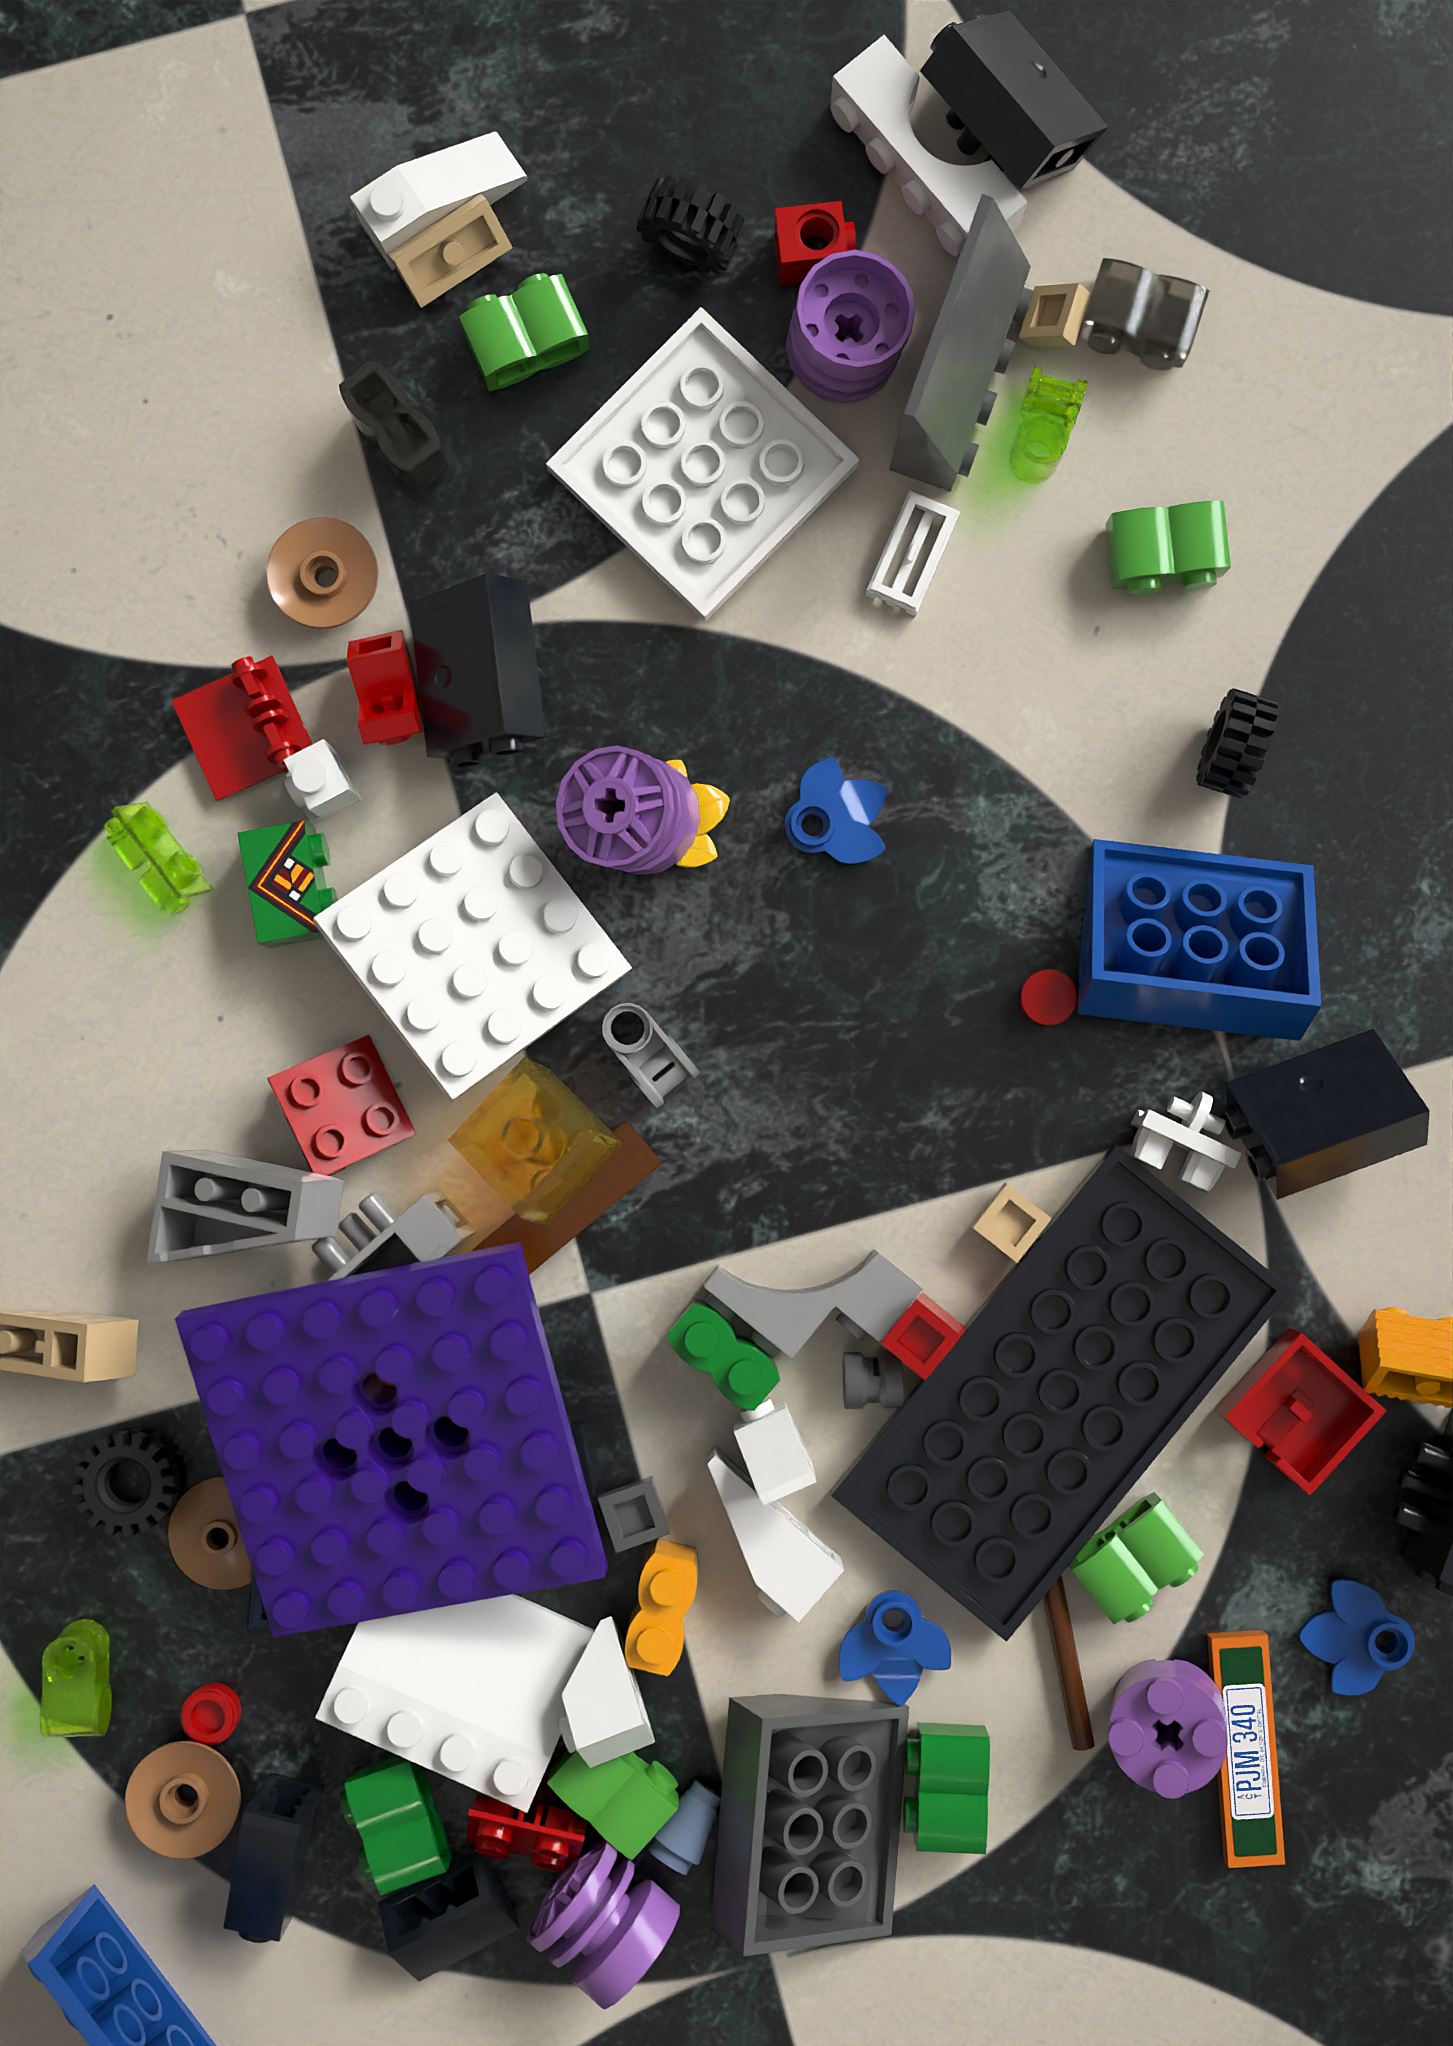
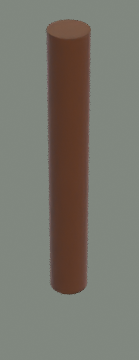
[1043,1576,1095,1751]

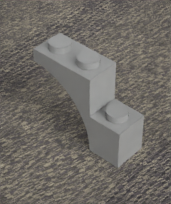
[703,1249,923,1359]

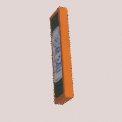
[1207,1630,1285,1868]

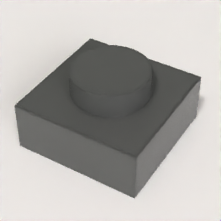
[598,1476,670,1553]

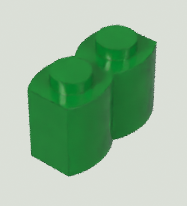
[667,1298,780,1411]
[903,1722,990,1854]
[340,1755,452,1895]

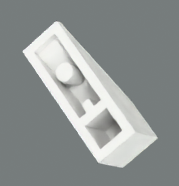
[350,131,528,270]
[707,1446,844,1622]

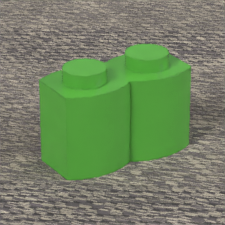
[459,273,590,391]
[1105,501,1231,596]
[1069,1492,1204,1625]
[547,1749,679,1860]

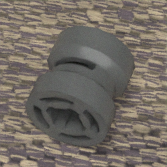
[843,1351,903,1409]

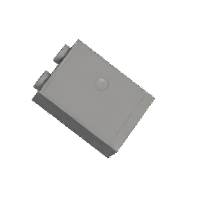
[312,1190,477,1281]

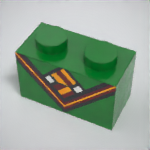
[237,820,338,948]

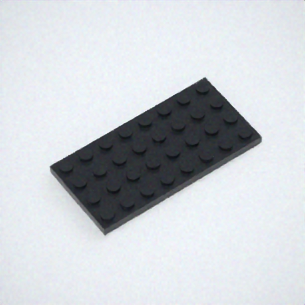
[830,1145,1292,1642]

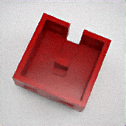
[1214,1328,1386,1495]

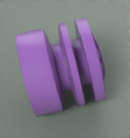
[785,250,915,403]
[556,745,700,875]
[526,1839,680,2010]

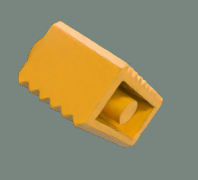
[1358,1307,1453,1408]

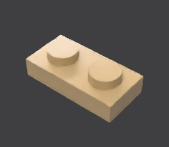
[388,194,513,308]

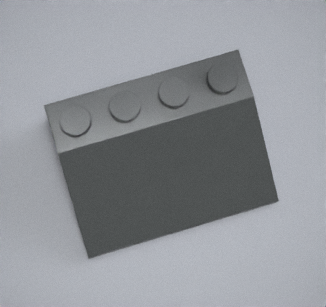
[889,194,1034,492]
[710,1694,909,1957]

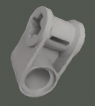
[602,1003,701,1109]

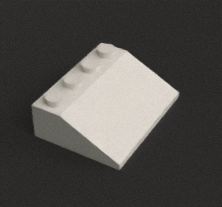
[315,1594,595,1812]

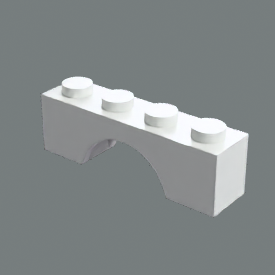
[830,35,1028,256]

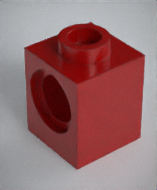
[774,201,856,286]
[881,1292,966,1380]

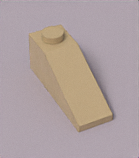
[0,1309,139,1383]

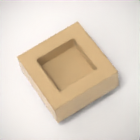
[1018,283,1091,348]
[970,1183,1052,1263]

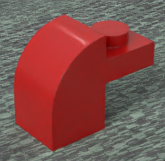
[346,629,424,746]

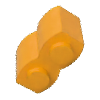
[625,1538,698,1676]

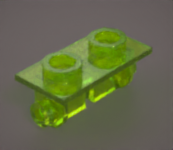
[104,802,213,916]

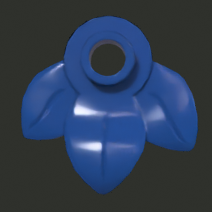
[784,757,887,864]
[1298,1579,1415,1695]
[839,1590,951,1706]

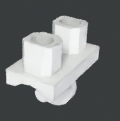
[1130,1091,1242,1192]

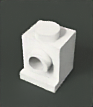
[284,739,362,824]

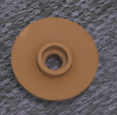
[266,517,379,629]
[168,1476,252,1590]
[125,1741,241,1859]

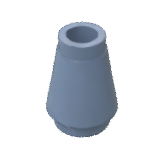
[648,1780,721,1875]

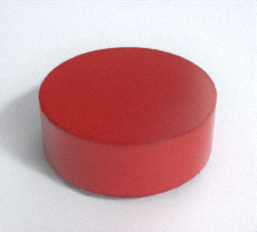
[1019,969,1077,1026]
[180,1682,242,1745]

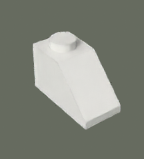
[733,1398,817,1506]
[559,1616,655,1768]

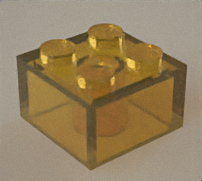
[448,1056,623,1226]

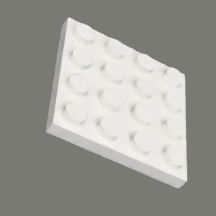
[546,307,860,622]
[313,792,632,1103]

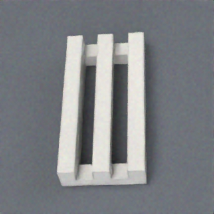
[865,490,960,617]

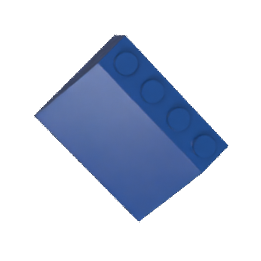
[1077,839,1321,1041]
[21,1884,217,2046]

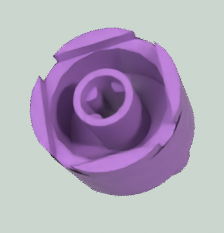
[1108,1659,1228,1799]

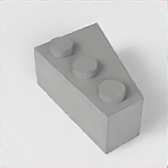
[146,1150,344,1264]

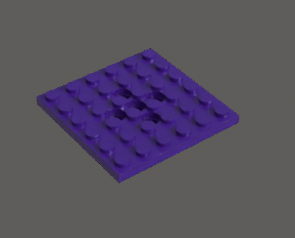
[175,1242,608,1638]

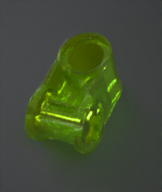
[1009,366,1087,484]
[40,1619,112,1737]

